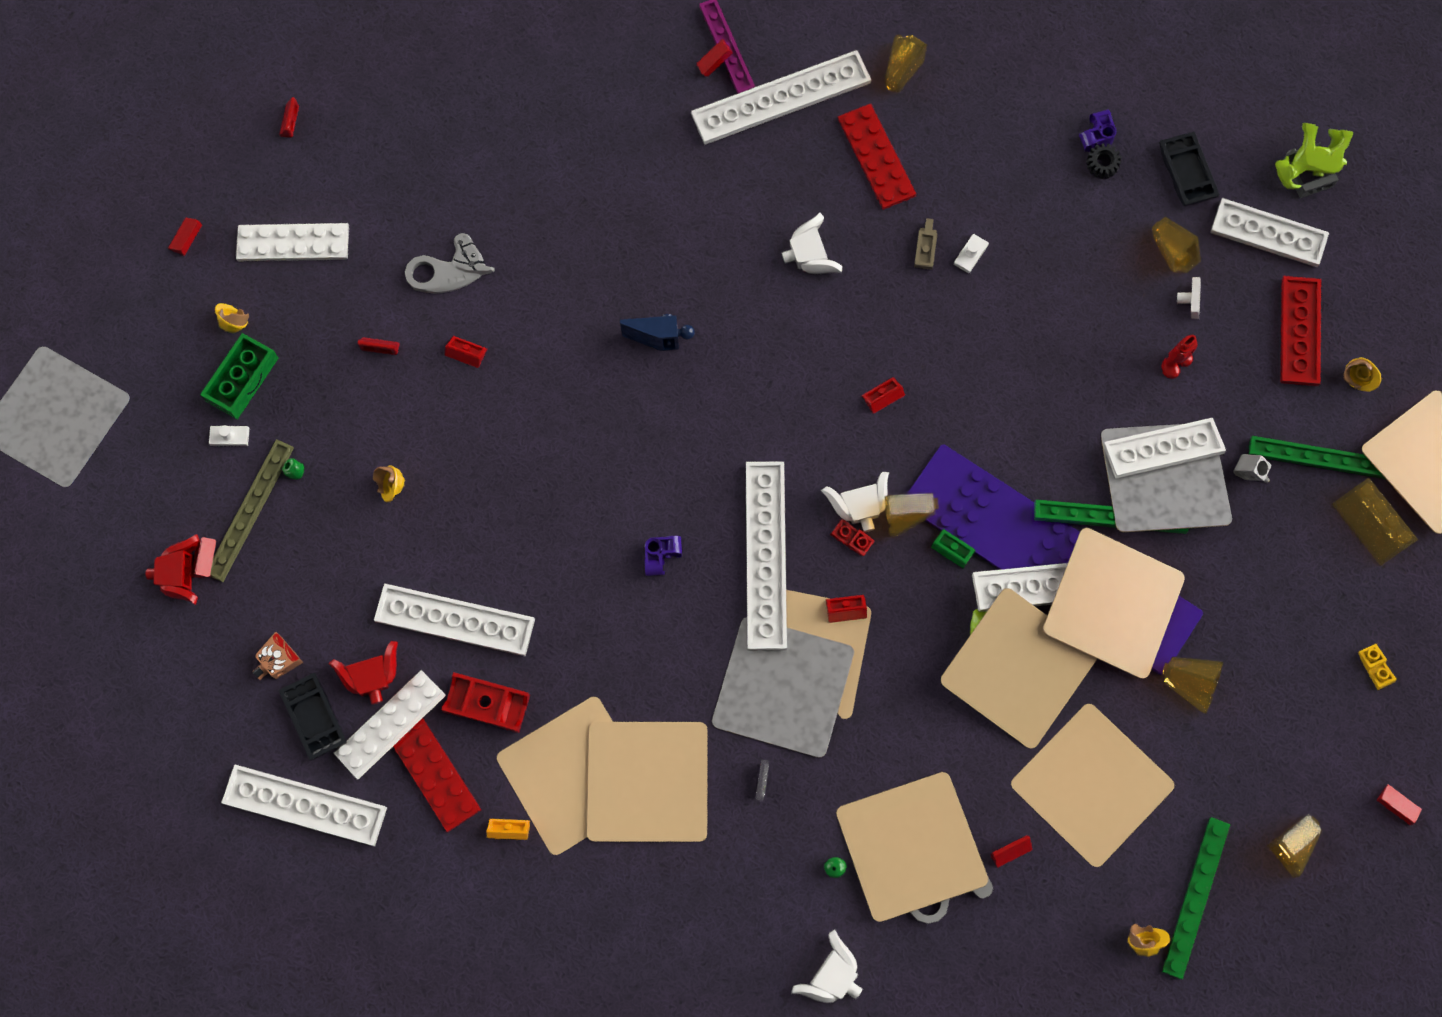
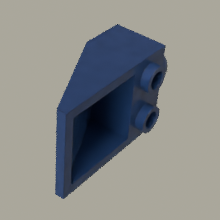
[620,314,695,351]

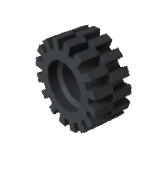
[1086,143,1121,179]

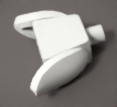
[782,213,842,274]
[821,472,889,532]
[792,929,862,1003]

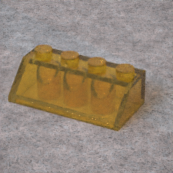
[1332,478,1418,566]

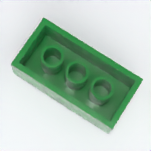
[200,333,279,420]

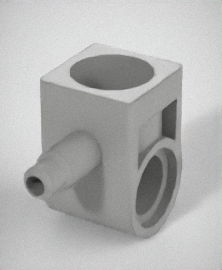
[1233,454,1272,483]

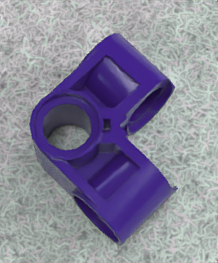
[1079,110,1117,152]
[645,536,682,576]

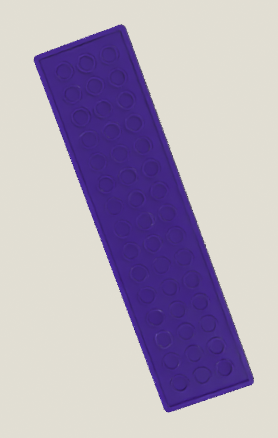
[902,445,1203,675]

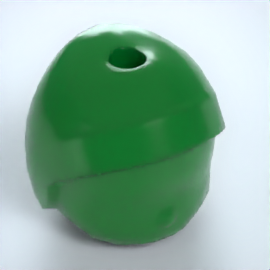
[282,458,304,480]
[824,857,846,878]

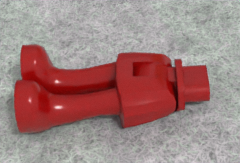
[1162,335,1198,379]

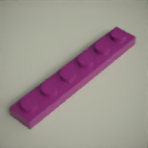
[699,0,755,94]

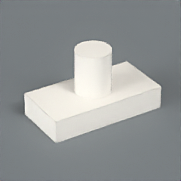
[954,234,989,273]
[1177,277,1201,319]
[209,425,249,446]

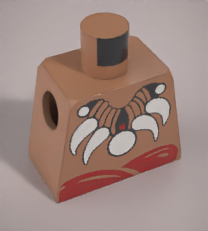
[252,632,303,680]

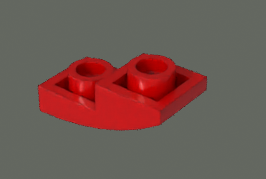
[830,519,874,556]

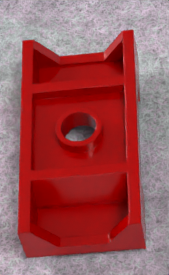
[441,672,530,733]

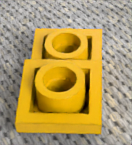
[1358,644,1397,690]

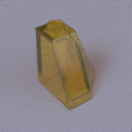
[884,35,927,93]
[1152,217,1201,273]
[885,493,939,538]
[1162,657,1224,714]
[1267,814,1322,878]

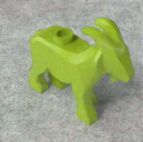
[1275,123,1353,189]

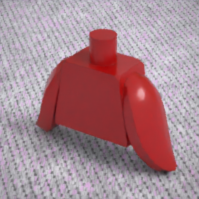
[146,534,200,604]
[328,641,399,705]

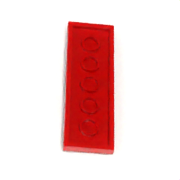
[838,103,916,210]
[1280,276,1321,386]
[393,718,481,832]

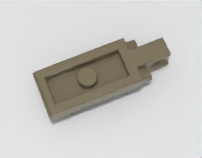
[914,218,937,270]

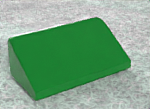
[931,529,975,569]

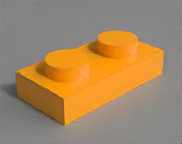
[487,819,530,840]

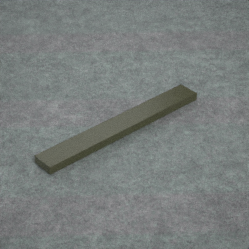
[210,439,294,582]

